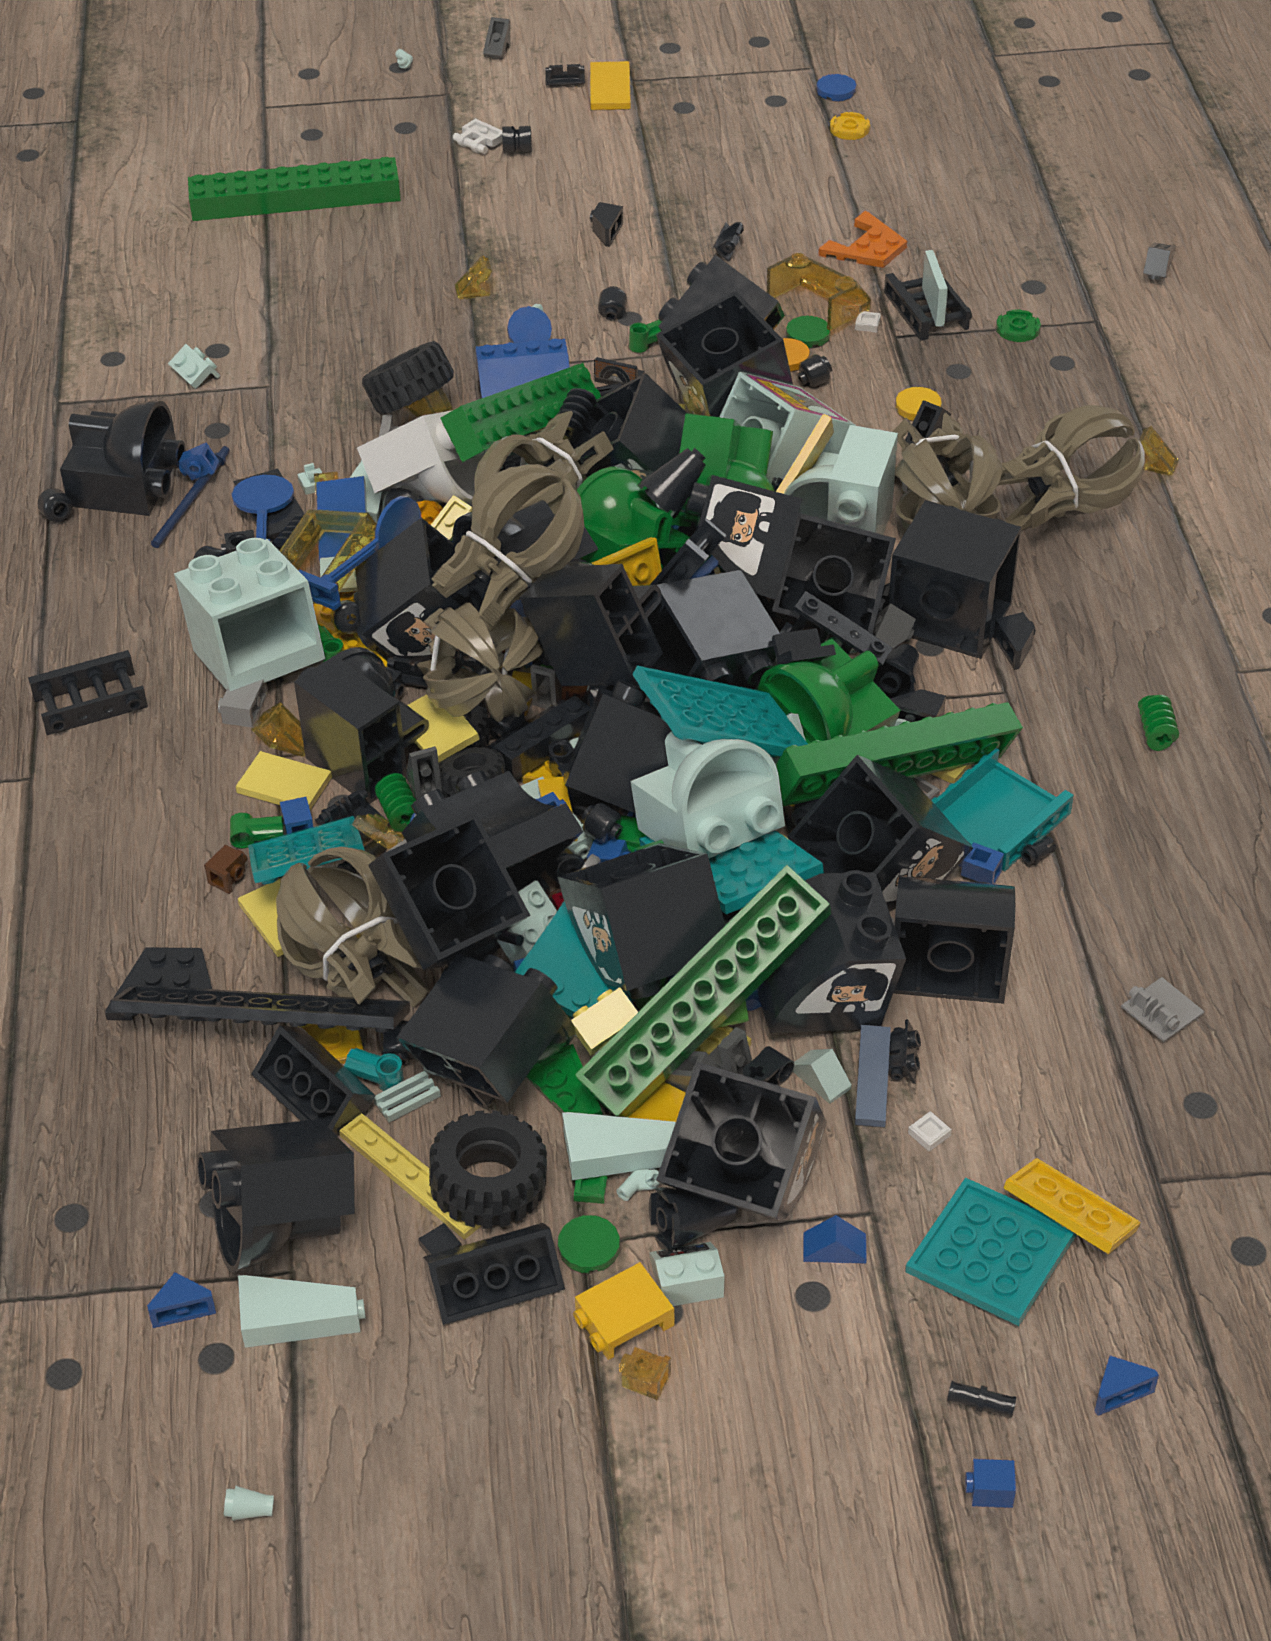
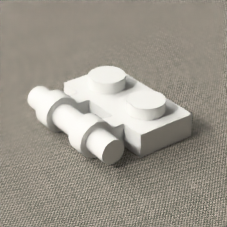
[453,119,502,154]

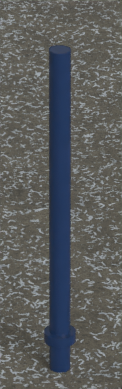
[151,446,230,548]

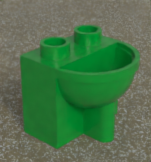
[680,413,774,527]
[577,467,690,570]
[757,638,901,744]

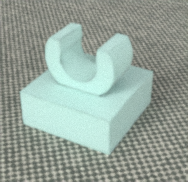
[297,463,327,495]

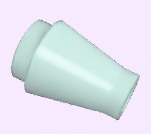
[224,1486,274,1520]

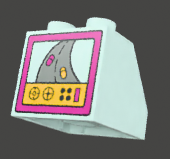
[720,371,856,482]

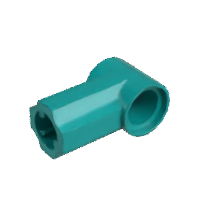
[344,1048,404,1091]

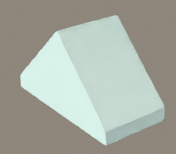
[792,1049,852,1104]

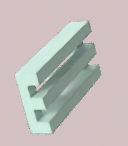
[374,1071,441,1122]

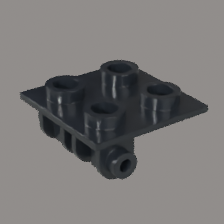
[315,789,390,842]

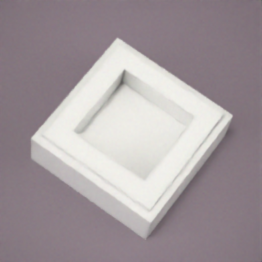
[855,311,881,333]
[908,1111,952,1152]

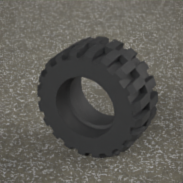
[362,341,454,415]
[429,1110,547,1229]

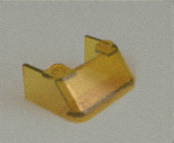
[767,253,871,331]

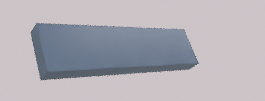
[855,1025,891,1127]

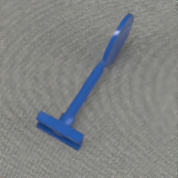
[232,475,294,541]
[298,496,421,610]

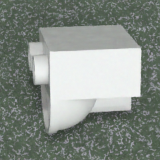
[357,410,484,505]

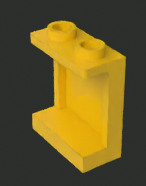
[573,1262,674,1360]

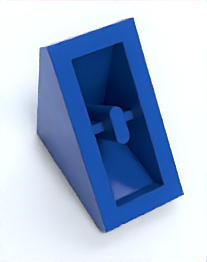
[803,1215,867,1264]
[147,1272,216,1328]
[1095,1356,1159,1416]

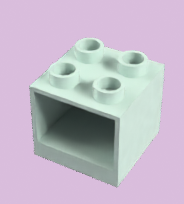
[174,538,325,691]

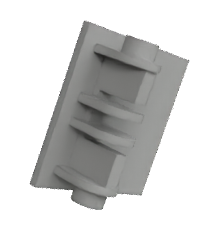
[1121,977,1205,1042]

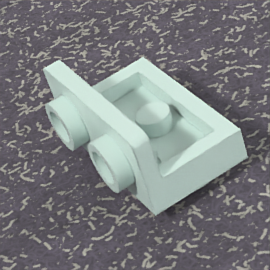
[168,344,221,389]

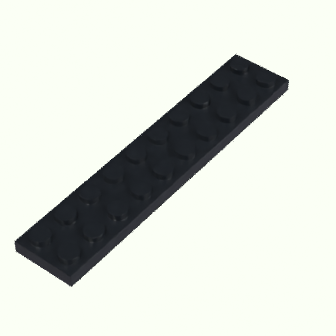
[110,985,410,1032]

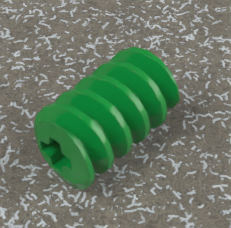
[1138,695,1180,751]
[375,773,416,832]

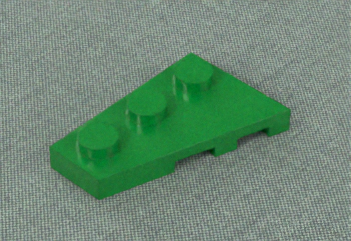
[526,1044,603,1115]

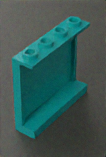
[931,748,1074,872]

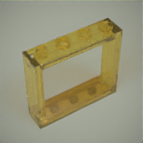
[280,509,377,605]

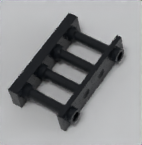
[884,273,972,341]
[650,518,726,585]
[779,591,893,667]
[28,650,148,735]

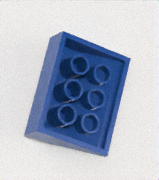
[475,338,570,398]

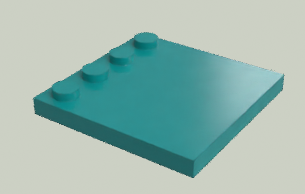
[248,816,365,885]
[515,901,636,1017]
[906,1177,1077,1326]

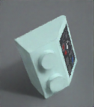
[649,1242,724,1306]

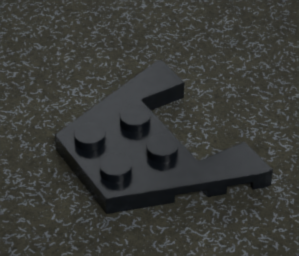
[105,947,212,1021]

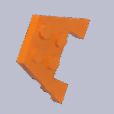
[818,211,907,268]

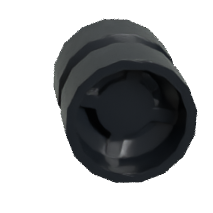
[502,125,532,154]

